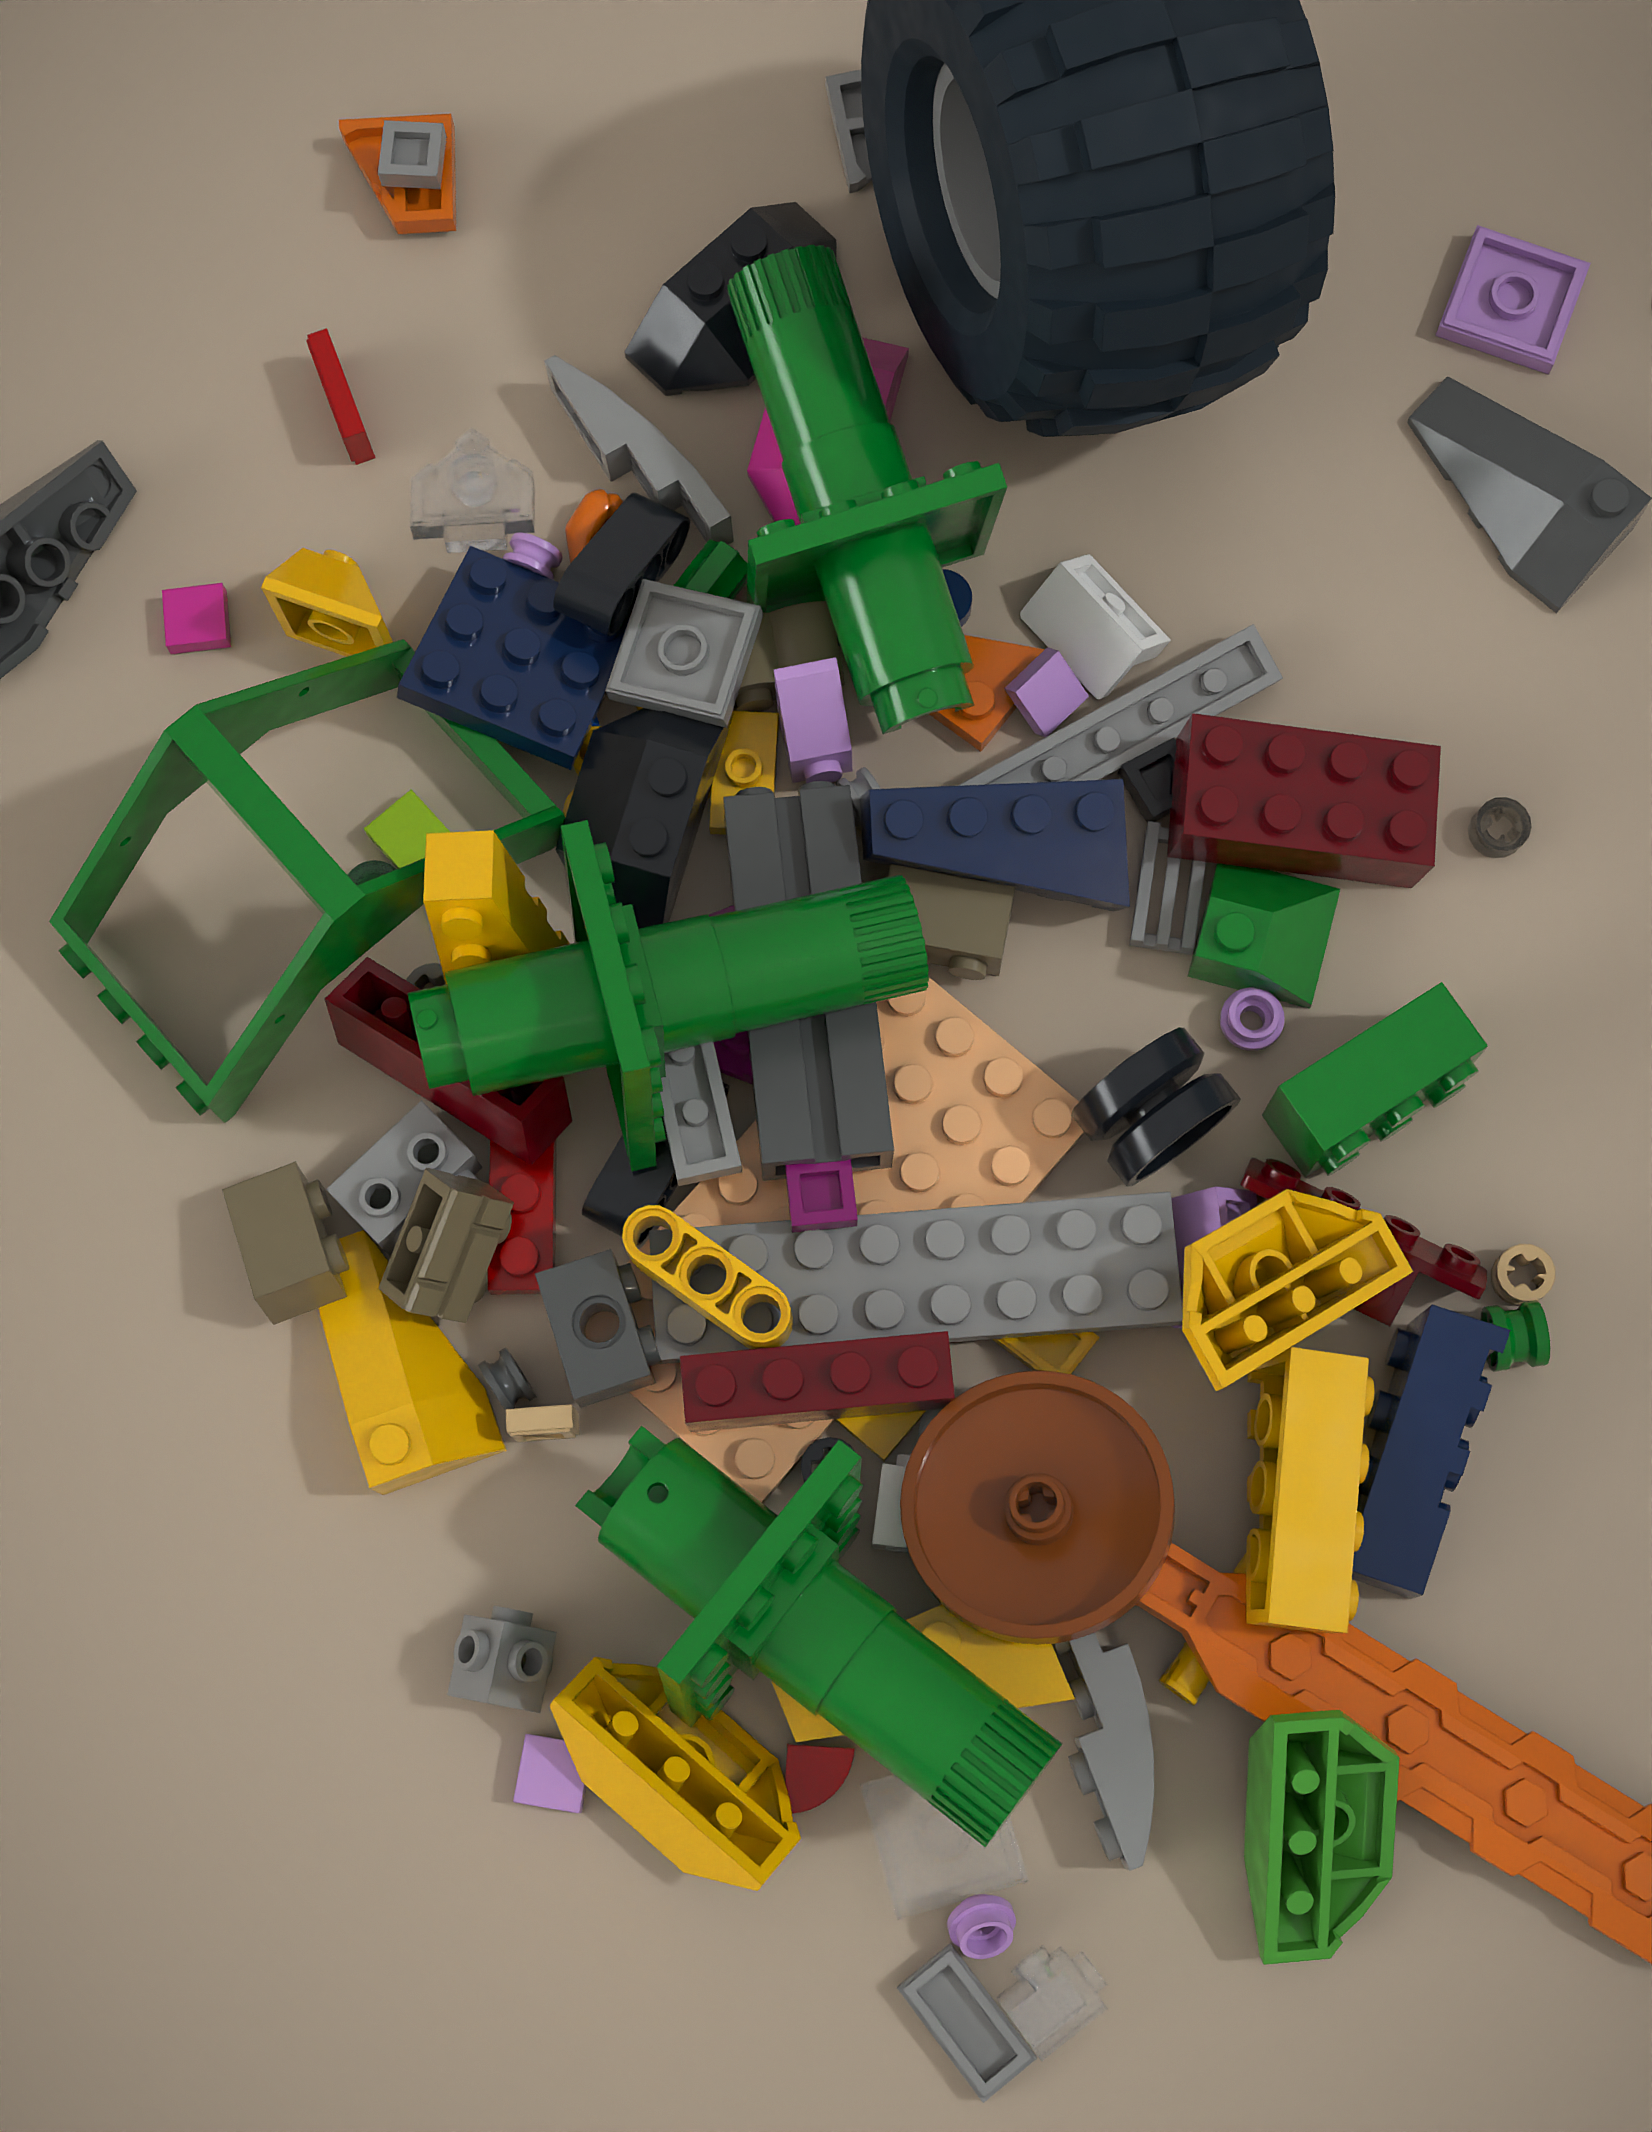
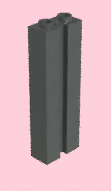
[723,781,894,1181]

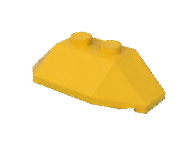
[1182,1189,1413,1391]
[550,1657,801,1891]

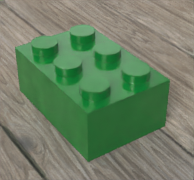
[1262,982,1488,1178]

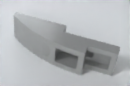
[1052,1632,1154,1871]

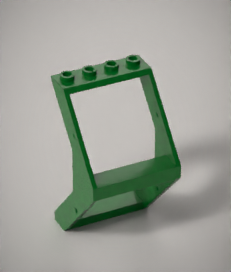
[49,639,565,1123]

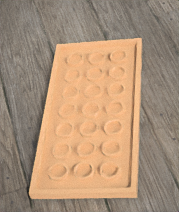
[585,977,1085,1503]

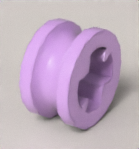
[502,532,563,580]

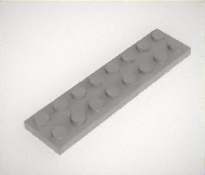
[649,1192,1183,1364]

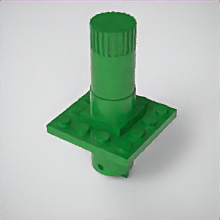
[727,245,1007,734]
[407,820,929,1171]
[575,1426,1063,1848]

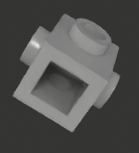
[447,1606,557,1713]

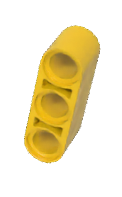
[622,1205,793,1349]

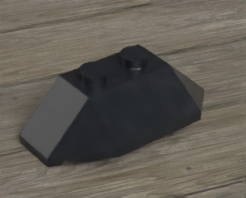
[624,202,837,396]
[555,708,734,929]

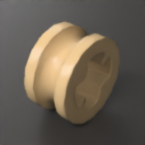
[1491,1244,1556,1306]

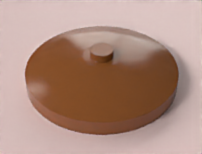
[900,1370,1175,1645]

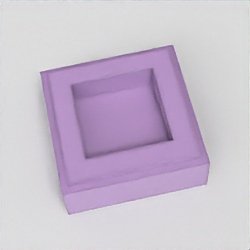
[1004,647,1089,737]
[513,1734,586,1813]

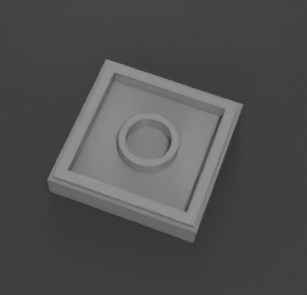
[605,579,763,728]

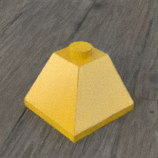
[261,548,393,657]

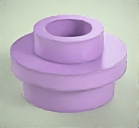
[1220,987,1285,1051]
[947,1894,1016,1959]

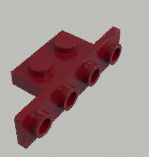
[1240,1158,1488,1327]

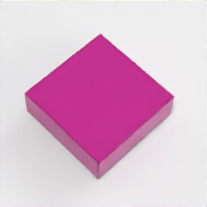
[162,583,231,654]

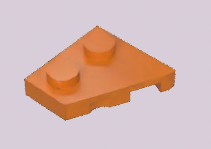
[339,113,457,234]

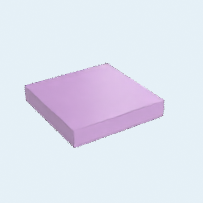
[1435,225,1591,375]

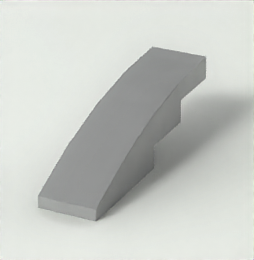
[544,355,734,544]

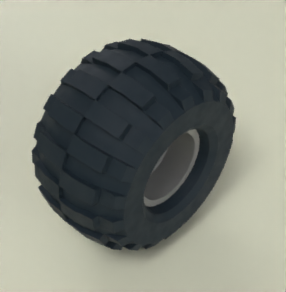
[861,0,1335,437]

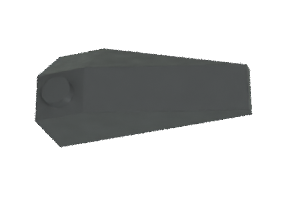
[1407,376,1652,613]
[0,440,137,679]

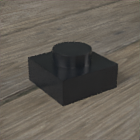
[1117,737,1177,823]

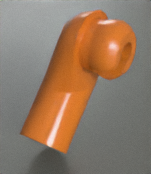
[565,489,623,564]

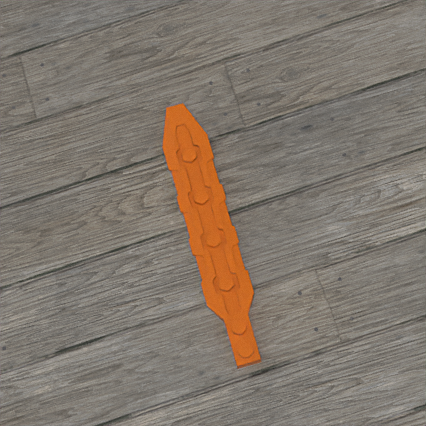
[1136,1542,1652,1964]

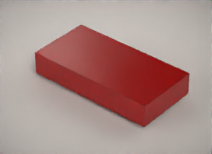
[306,328,376,465]

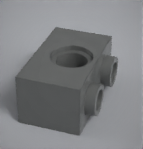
[535,1249,662,1408]

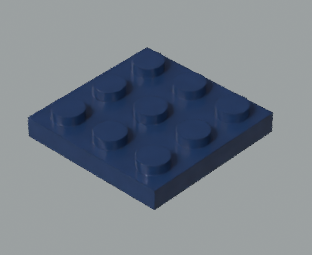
[397,545,630,770]

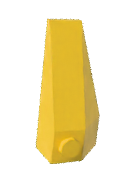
[318,1230,507,1495]

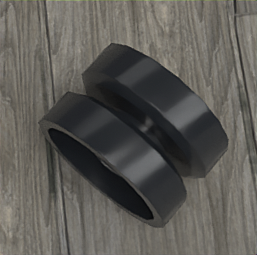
[1071,1027,1241,1187]

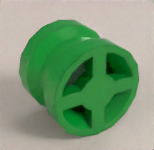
[1480,1300,1550,1372]

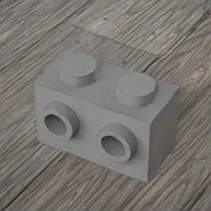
[326,1100,483,1255]

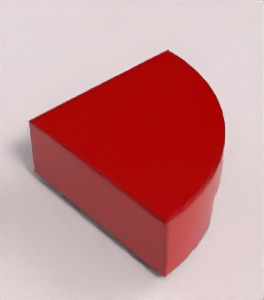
[785,1744,855,1814]

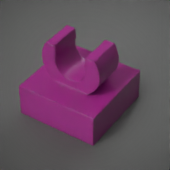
[785,1159,858,1233]

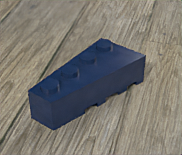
[860,779,1130,911]
[1352,1304,1511,1599]

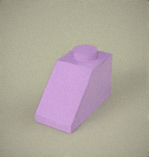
[774,657,853,783]

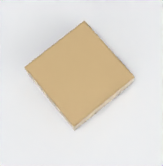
[506,1404,580,1442]

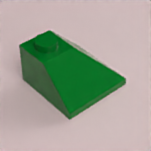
[1187,863,1340,1009]

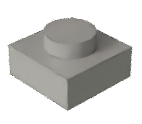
[378,120,447,189]

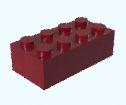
[1167,713,1441,888]

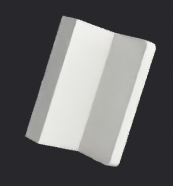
[1020,554,1171,699]

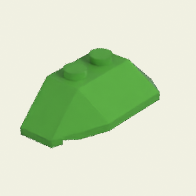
[1244,1710,1400,1965]

